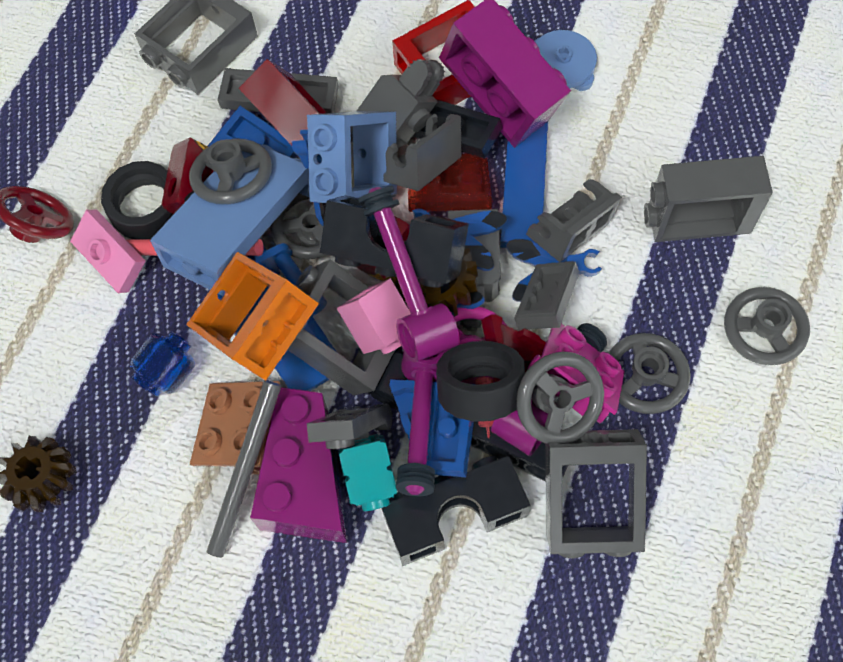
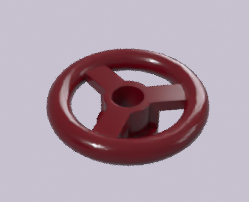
[0,186,74,243]

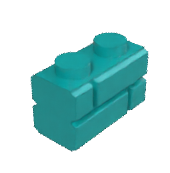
[339,434,397,511]

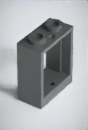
[134,0,258,95]
[644,156,773,242]
[287,259,395,396]
[545,429,647,558]

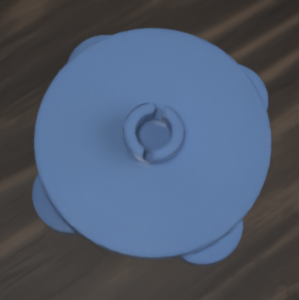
[534,30,597,91]

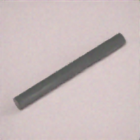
[206,380,282,558]

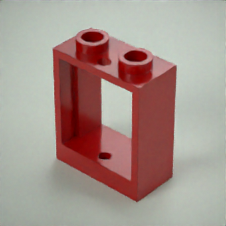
[392,0,475,105]

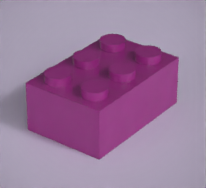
[439,0,571,148]

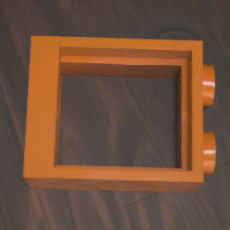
[186,252,319,381]

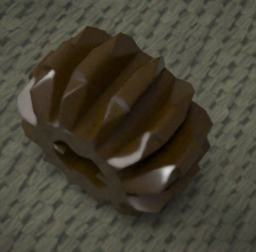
[0,435,77,513]

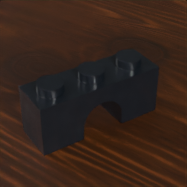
[320,195,469,287]
[381,456,531,566]

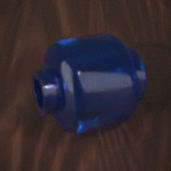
[130,331,195,397]

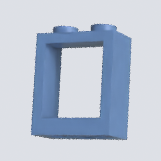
[307,111,397,203]

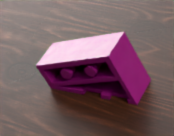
[250,387,347,543]

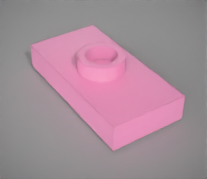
[70,209,146,294]

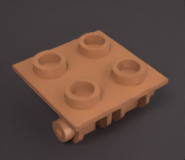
[189,381,280,475]

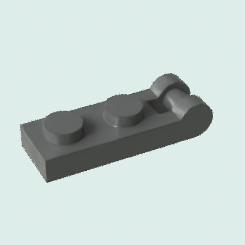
[307,404,393,449]

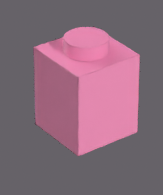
[337,278,410,354]

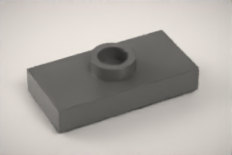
[514,261,579,330]

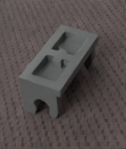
[383,114,461,191]
[526,179,622,262]

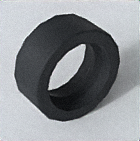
[101,161,174,239]
[436,341,525,422]

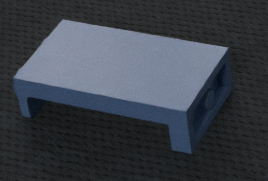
[150,145,310,296]

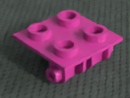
[527,323,624,423]

